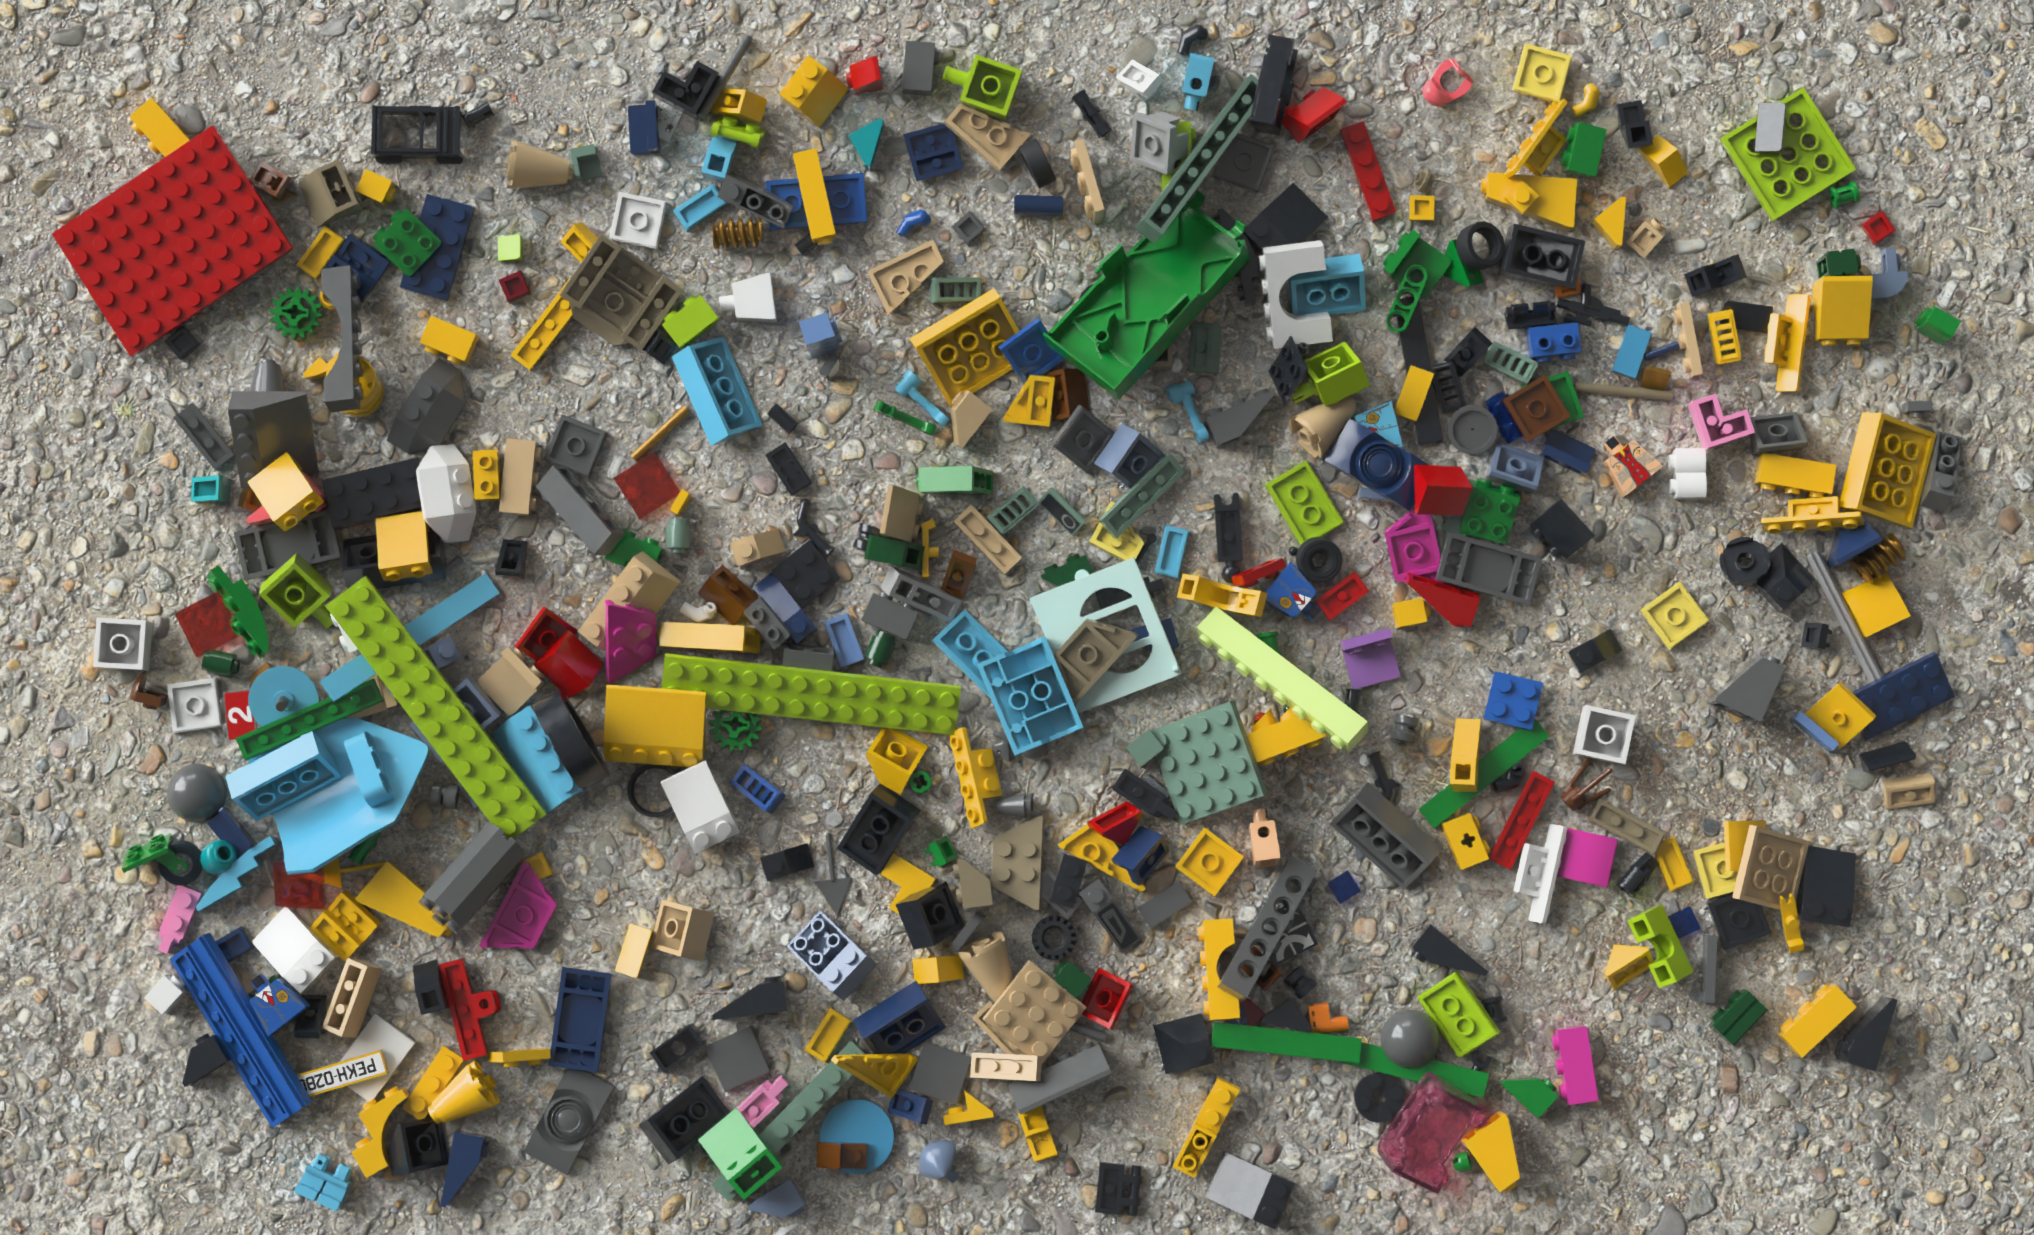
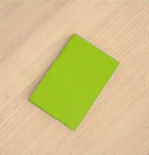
[1264,460,1345,546]
[1416,970,1501,1059]

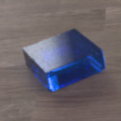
[1326,870,1361,904]
[1668,906,1701,939]

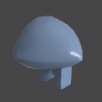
[918,1140,960,1183]

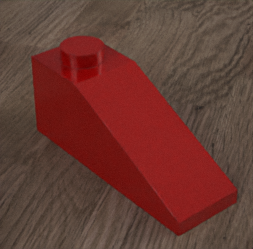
[1406,572,1480,628]

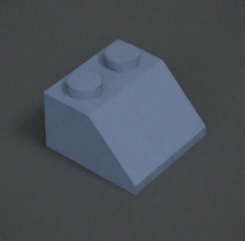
[1094,424,1165,490]

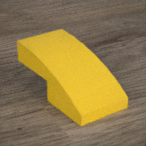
[302,352,339,381]
[1394,365,1434,422]
[1018,1106,1058,1163]

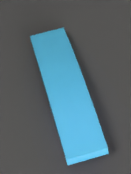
[196,836,280,911]

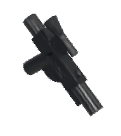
[1556,284,1630,326]

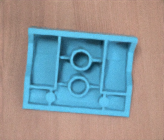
[976,636,1083,756]

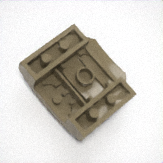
[559,233,683,351]

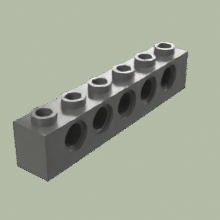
[1217,856,1317,1002]

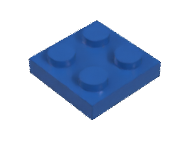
[998,318,1065,385]
[1483,671,1543,732]

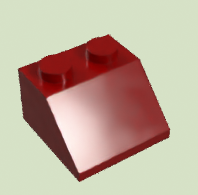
[1280,87,1347,144]

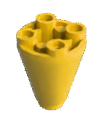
[428,1061,500,1124]

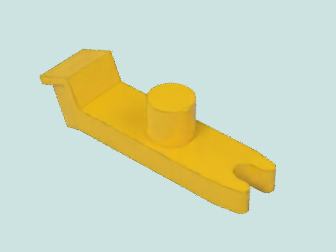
[920,518,939,578]
[1779,893,1804,954]

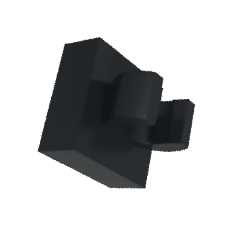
[1801,622,1832,649]

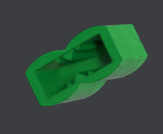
[1914,305,1961,345]

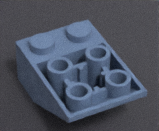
[787,910,878,1001]

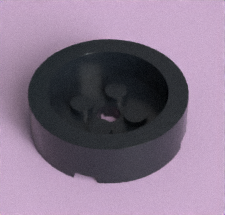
[533,689,610,790]

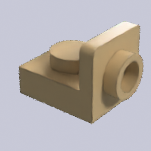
[1626,216,1666,258]

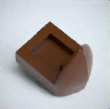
[130,671,168,710]

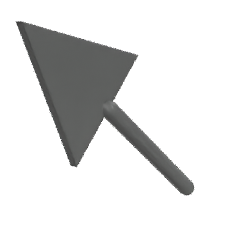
[815,833,851,915]

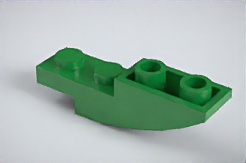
[206,565,269,659]

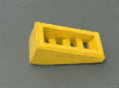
[1707,309,1742,364]

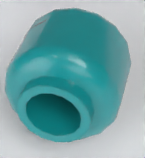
[200,840,237,875]

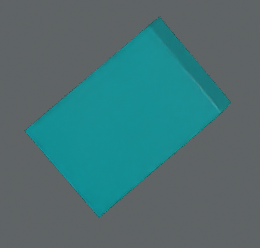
[849,118,884,171]
[191,475,231,503]

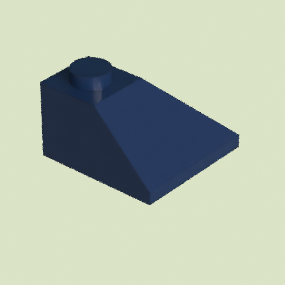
[1827,518,1882,568]

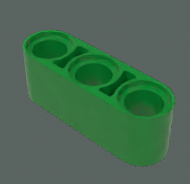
[1386,265,1428,335]

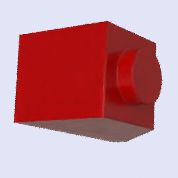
[846,56,883,95]

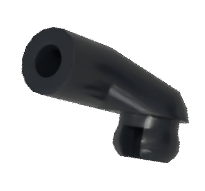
[1177,24,1208,56]
[1492,764,1525,793]

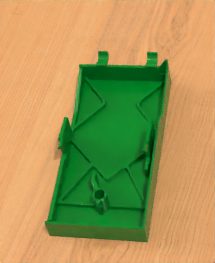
[1043,190,1250,400]

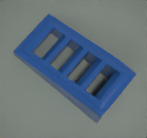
[730,763,786,814]

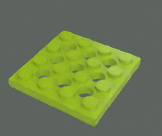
[1719,87,1856,222]

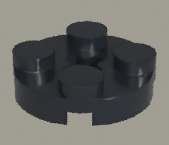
[1719,537,1770,586]
[1354,1072,1404,1122]

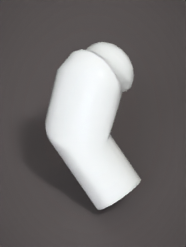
[679,602,717,623]

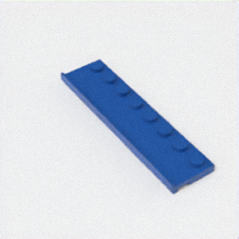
[170,933,312,1128]

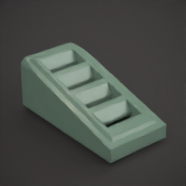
[929,277,982,304]
[1482,341,1539,386]
[987,486,1040,537]

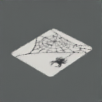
[658,102,682,141]

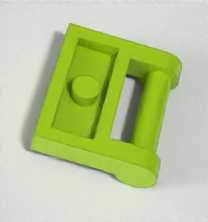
[710,116,767,149]

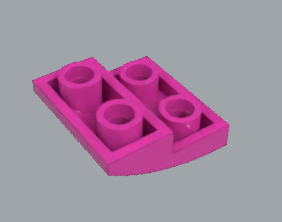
[1557,828,1618,888]

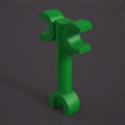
[873,400,937,436]

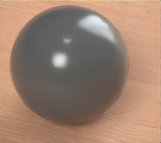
[167,764,227,823]
[1380,1009,1440,1069]

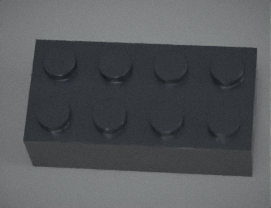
[322,457,422,530]

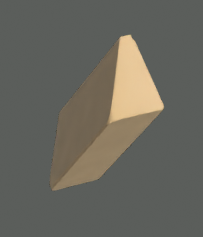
[1882,773,1936,810]

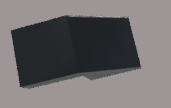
[1616,100,1653,149]
[1684,254,1747,297]

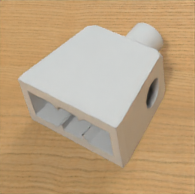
[719,273,777,322]

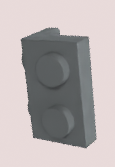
[743,597,792,650]

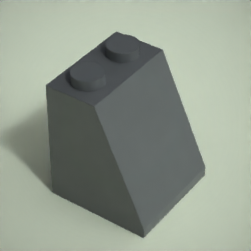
[1707,655,1785,723]

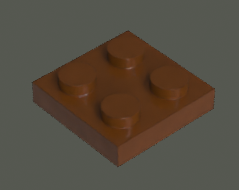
[1502,375,1571,443]

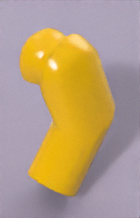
[1571,83,1600,118]

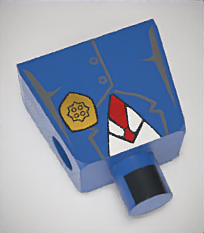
[1265,562,1321,621]
[250,973,311,1036]

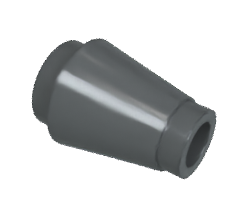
[996,793,1034,818]

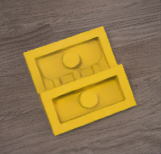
[1841,572,1911,638]
[1724,820,1766,871]
[309,889,381,962]

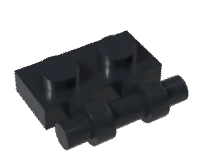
[1095,1162,1143,1216]

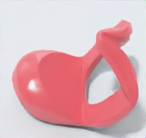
[1422,58,1473,107]

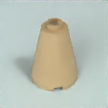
[506,140,573,189]
[1288,396,1357,458]
[958,932,1013,1002]

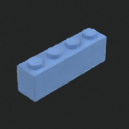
[799,312,842,358]

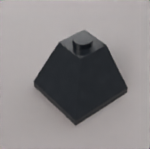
[1753,543,1815,612]
[1153,1013,1215,1074]
[387,1117,449,1176]

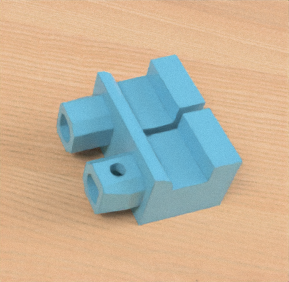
[294,1153,353,1212]

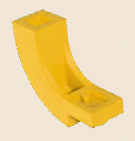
[1177,574,1268,617]

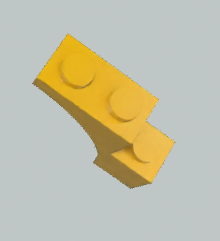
[351,1086,410,1178]

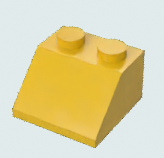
[779,55,849,128]

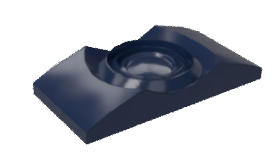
[1324,419,1428,511]
[548,967,612,1072]

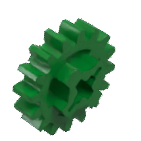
[269,286,324,341]
[708,710,762,754]

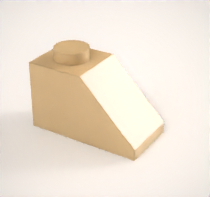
[950,390,993,448]
[730,529,786,568]

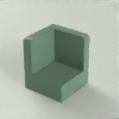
[570,144,602,182]
[1125,729,1163,767]

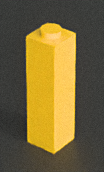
[792,148,837,245]

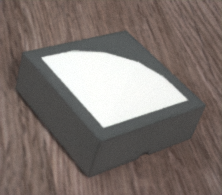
[819,352,841,380]

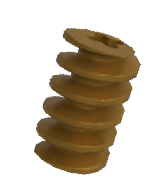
[712,217,763,250]
[1850,533,1906,584]

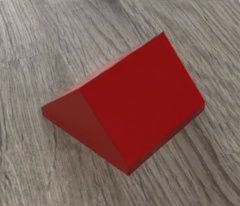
[1414,465,1473,516]
[514,606,578,661]
[534,629,603,698]
[1081,967,1134,1030]

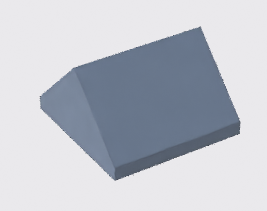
[1485,442,1544,494]

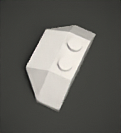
[416,444,476,543]

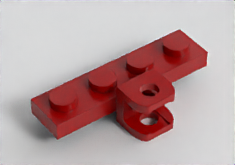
[439,958,502,1061]

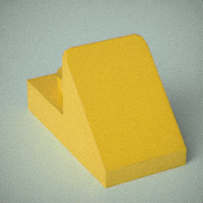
[943,1090,994,1125]

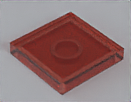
[613,452,680,520]
[174,592,240,657]
[273,861,326,909]

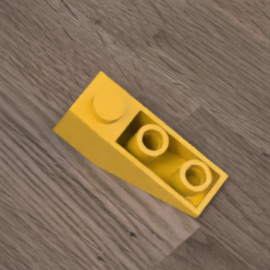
[1450,719,1481,792]

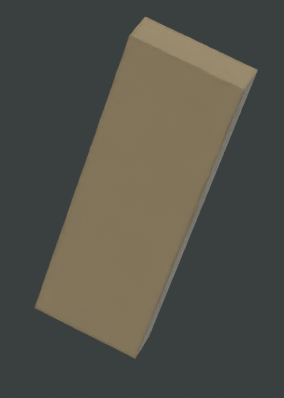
[1588,799,1666,856]

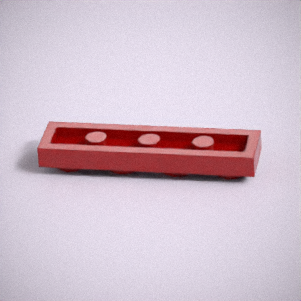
[1340,121,1396,222]
[1488,771,1555,870]

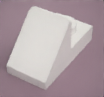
[1116,60,1164,102]

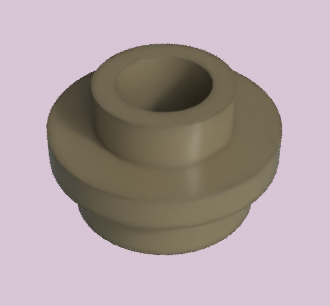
[1414,168,1435,192]

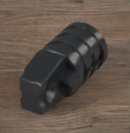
[1616,853,1658,898]

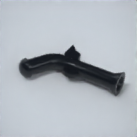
[793,499,835,558]
[1367,751,1401,801]

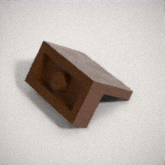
[1046,368,1090,421]
[698,565,759,625]

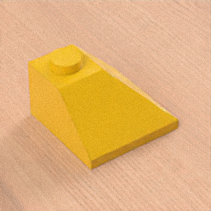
[866,727,928,795]

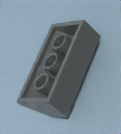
[1330,782,1442,890]
[1008,1041,1112,1115]

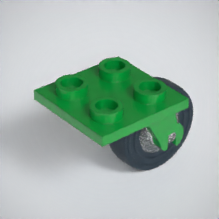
[121,833,203,885]

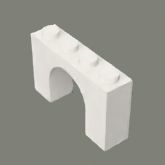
[1259,240,1333,349]

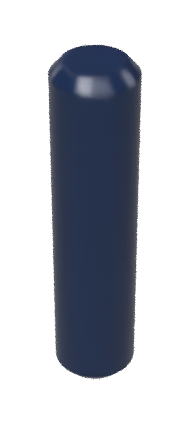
[1644,341,1680,361]

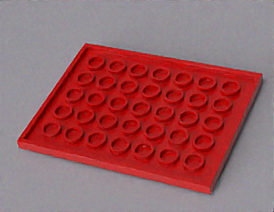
[52,125,294,357]

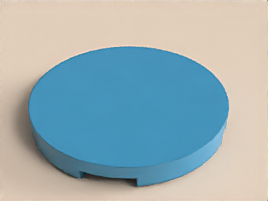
[819,1099,894,1174]

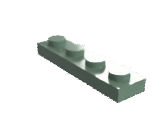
[1099,454,1185,538]

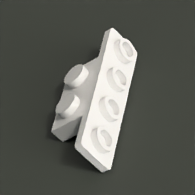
[1513,824,1567,924]

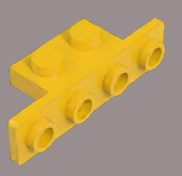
[1504,99,1568,178]
[1765,294,1811,392]
[1761,496,1864,534]
[949,727,1003,828]

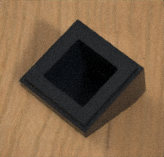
[642,330,678,365]

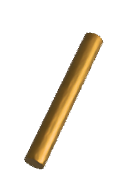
[630,405,690,462]

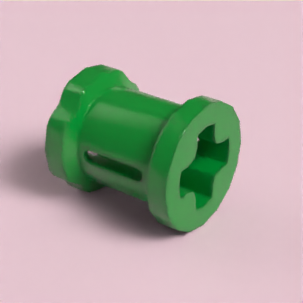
[1829,181,1860,209]
[1257,631,1282,656]
[909,771,932,793]

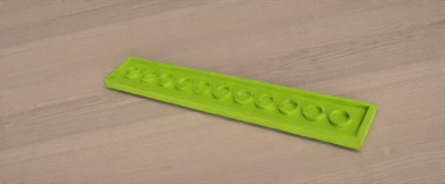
[325,576,547,839]
[661,653,961,735]

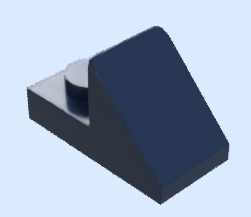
[887,1089,933,1125]

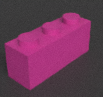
[1551,1025,1599,1105]

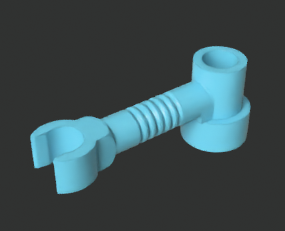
[894,369,950,427]
[1166,380,1209,443]

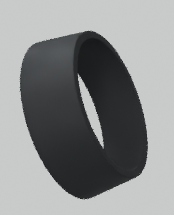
[627,764,676,817]

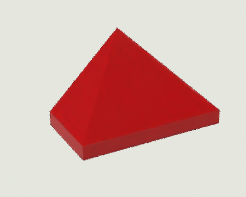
[1088,801,1142,845]

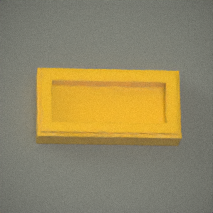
[296,226,345,280]
[1655,836,1693,892]
[805,1008,852,1063]

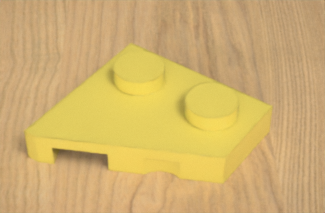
[1089,501,1144,561]

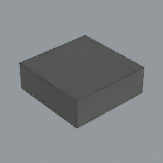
[951,211,986,246]

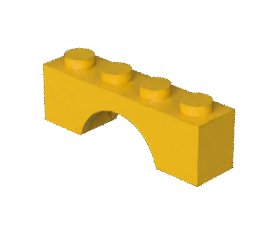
[1198,918,1240,1022]

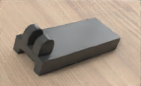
[173,402,235,470]
[1692,935,1718,1003]

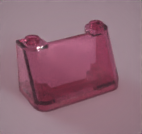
[1377,1072,1492,1194]

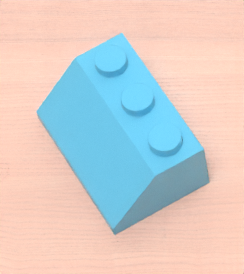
[1288,254,1366,315]

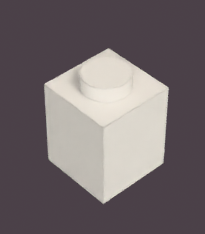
[144,975,188,1015]

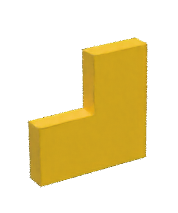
[881,853,936,914]

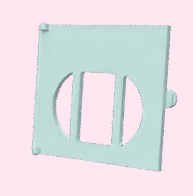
[1029,557,1181,713]

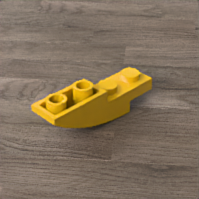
[1173,1076,1240,1178]

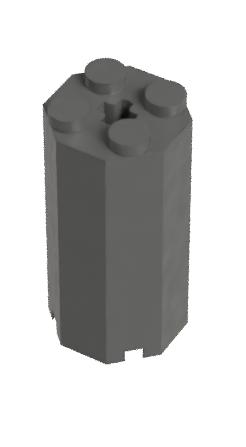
[419,822,526,934]

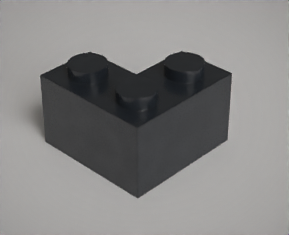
[652,61,720,121]

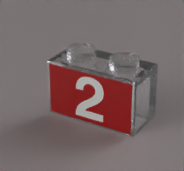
[220,689,261,742]

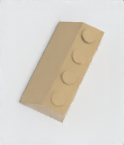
[578,551,681,650]

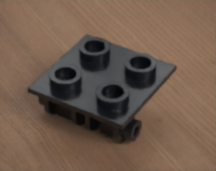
[1268,336,1309,406]

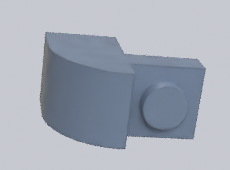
[1867,248,1908,302]

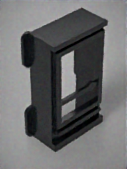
[1249,34,1298,135]
[371,105,464,164]

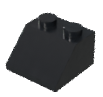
[895,881,964,950]

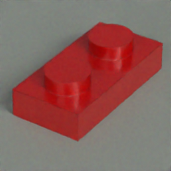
[1231,558,1286,588]
[1315,572,1369,621]

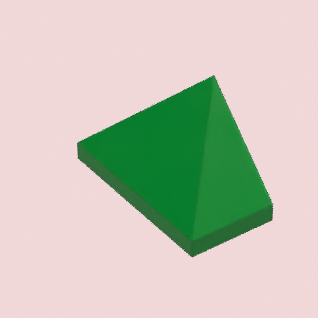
[1443,239,1484,287]

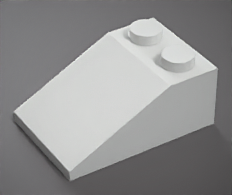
[661,760,740,854]
[252,906,339,994]

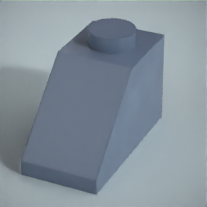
[747,1178,807,1218]

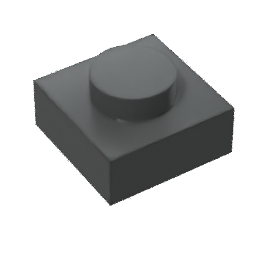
[1902,401,1933,418]

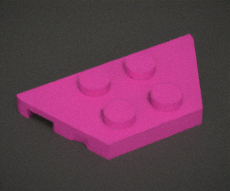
[1384,507,1441,583]
[605,600,656,684]
[479,861,558,949]

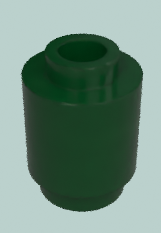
[864,630,896,668]
[202,650,240,678]

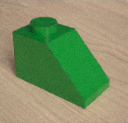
[1499,1078,1559,1118]

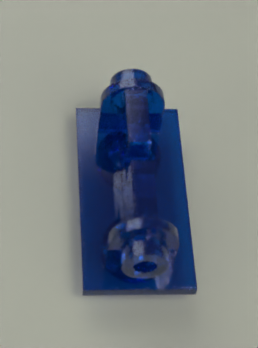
[1485,391,1523,444]

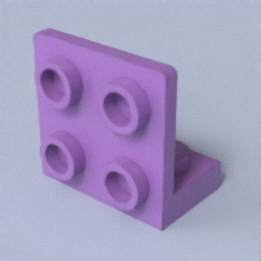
[1340,628,1400,689]

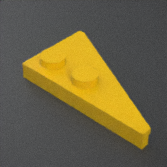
[1058,824,1146,892]
[831,1054,919,1099]

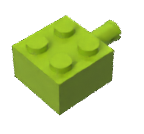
[942,54,1022,121]
[1291,341,1370,407]
[259,553,333,629]

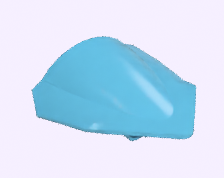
[248,718,429,874]

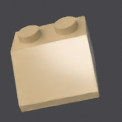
[650,900,715,961]

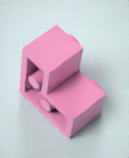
[1688,394,1755,450]

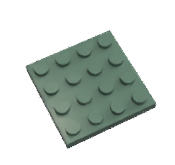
[1151,700,1268,825]

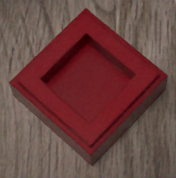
[499,270,531,303]

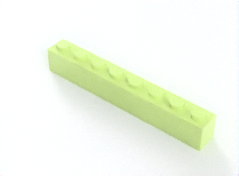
[1197,607,1369,752]

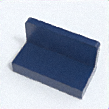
[628,100,660,155]
[1539,429,1596,476]
[207,807,258,860]
[1112,826,1169,886]

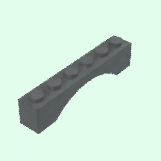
[321,265,363,412]

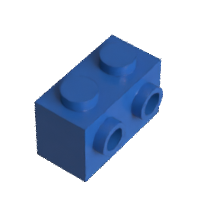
[1526,322,1582,363]

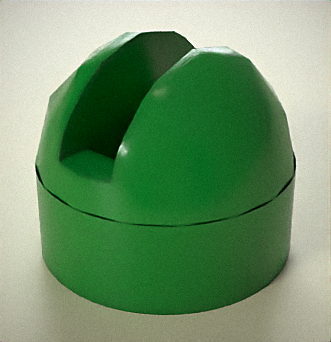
[1453,1151,1472,1172]

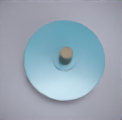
[248,666,319,726]

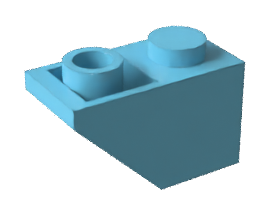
[701,136,739,182]

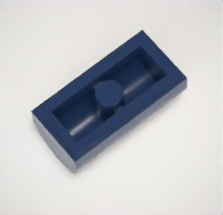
[1014,195,1063,216]

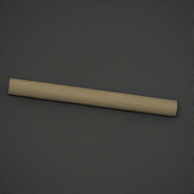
[1574,382,1673,401]

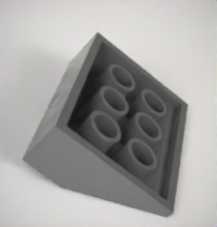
[228,391,319,488]

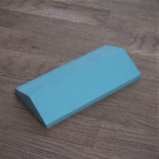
[932,609,1008,699]

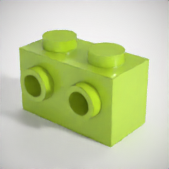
[662,295,720,350]

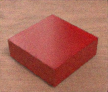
[1861,210,1896,245]

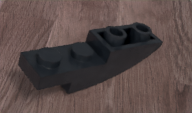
[1213,208,1261,307]

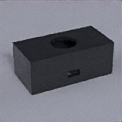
[649,1024,706,1073]

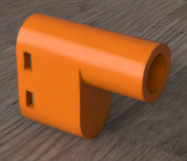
[1308,1002,1349,1034]

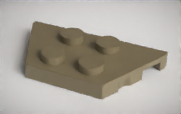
[1053,619,1138,705]
[991,816,1045,912]

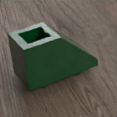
[864,535,925,571]
[1041,553,1094,587]

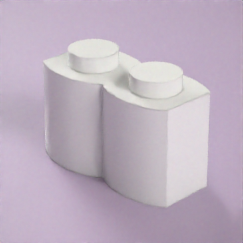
[1668,448,1707,500]

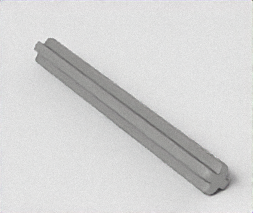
[1807,551,1883,683]

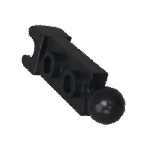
[1213,493,1243,584]

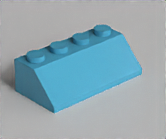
[672,336,763,446]
[492,705,586,816]
[226,731,342,822]

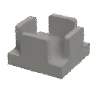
[1130,112,1189,175]

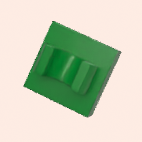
[924,836,958,867]

